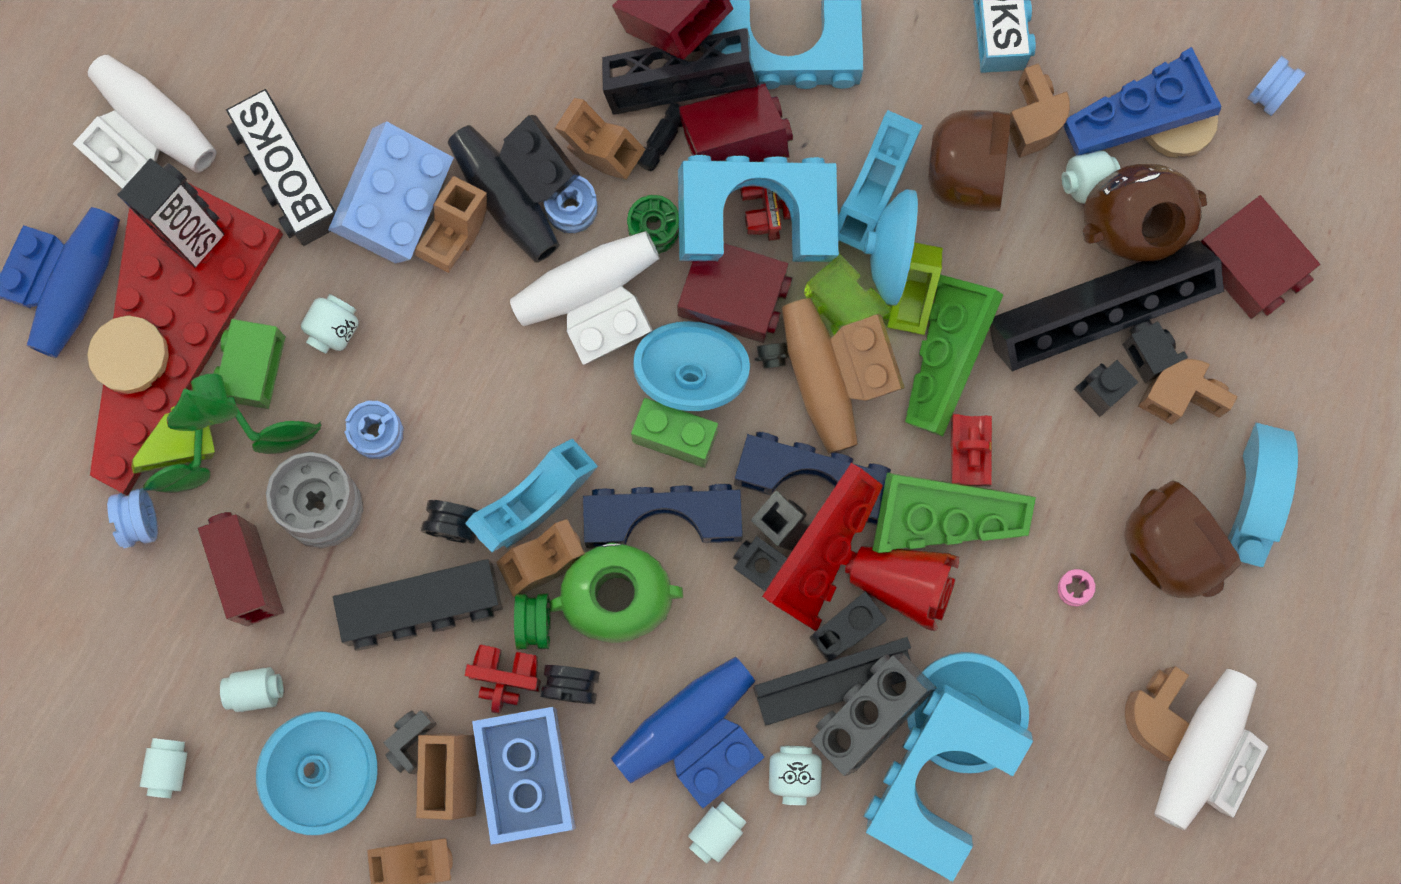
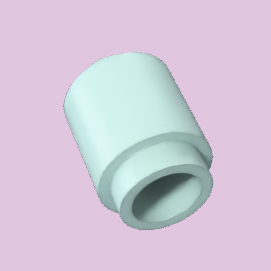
[220,667,284,712]
[139,738,188,798]
[688,801,747,864]

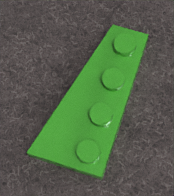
[905,274,1004,437]
[873,473,1036,553]

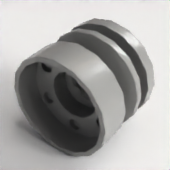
[266,452,364,548]

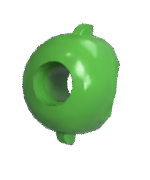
[549,543,683,643]

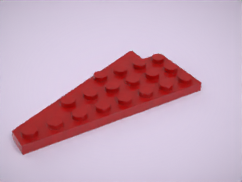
[90,183,283,495]

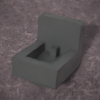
[383,710,437,774]

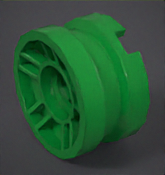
[627,195,679,254]
[514,593,551,650]

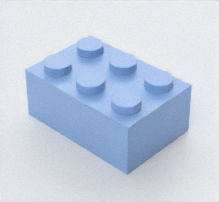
[328,121,454,264]
[472,707,576,845]

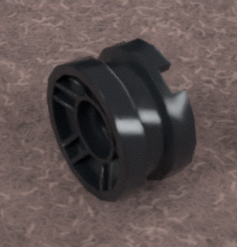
[421,500,479,544]
[540,665,600,704]

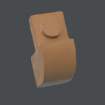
[1009,63,1070,158]
[554,98,646,180]
[415,176,487,273]
[1138,359,1238,425]
[496,519,585,597]
[1125,666,1190,762]
[367,838,453,884]

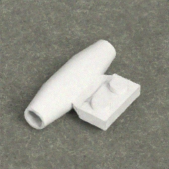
[73,55,216,189]
[510,231,660,365]
[1154,669,1268,831]

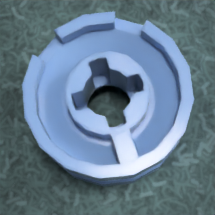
[1247,56,1306,116]
[543,176,598,234]
[344,401,404,459]
[107,488,158,548]

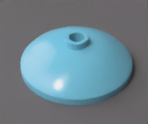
[864,189,918,306]
[633,321,750,411]
[907,652,1029,773]
[256,711,378,835]

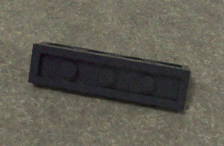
[602,28,758,115]
[753,637,911,726]

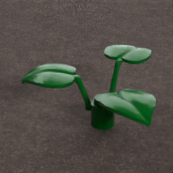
[143,374,322,493]

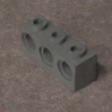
[811,653,937,776]

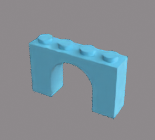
[712,0,863,89]
[678,155,839,262]
[863,684,1033,882]

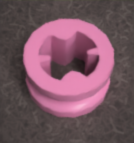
[1058,569,1095,607]

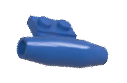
[0,207,120,358]
[611,656,765,809]

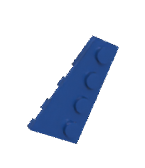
[1063,47,1222,156]

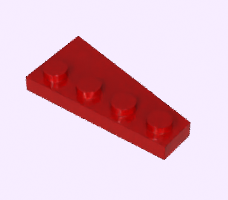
[762,463,883,631]

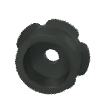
[754,342,789,368]

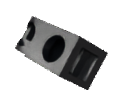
[809,591,887,662]

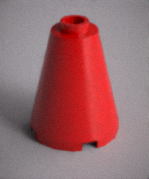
[845,546,959,631]

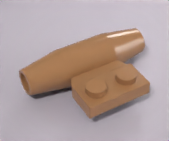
[782,298,905,454]

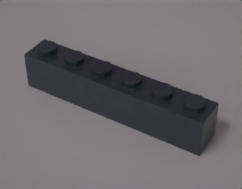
[990,240,1224,371]

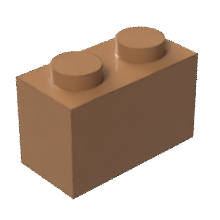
[416,733,477,820]

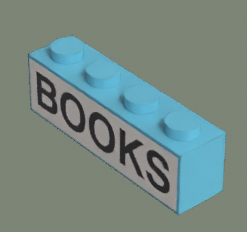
[973,0,1036,73]

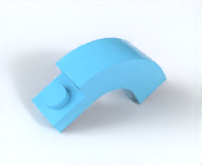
[838,110,923,252]
[1228,422,1298,567]
[465,438,598,552]

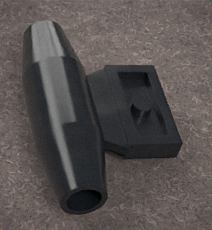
[448,115,580,262]

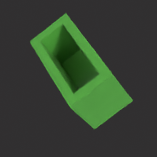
[213,319,286,409]
[631,397,718,468]

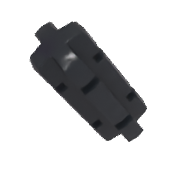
[637,103,682,171]

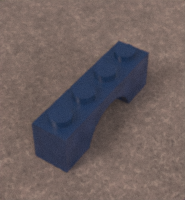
[734,432,891,525]
[583,484,742,548]

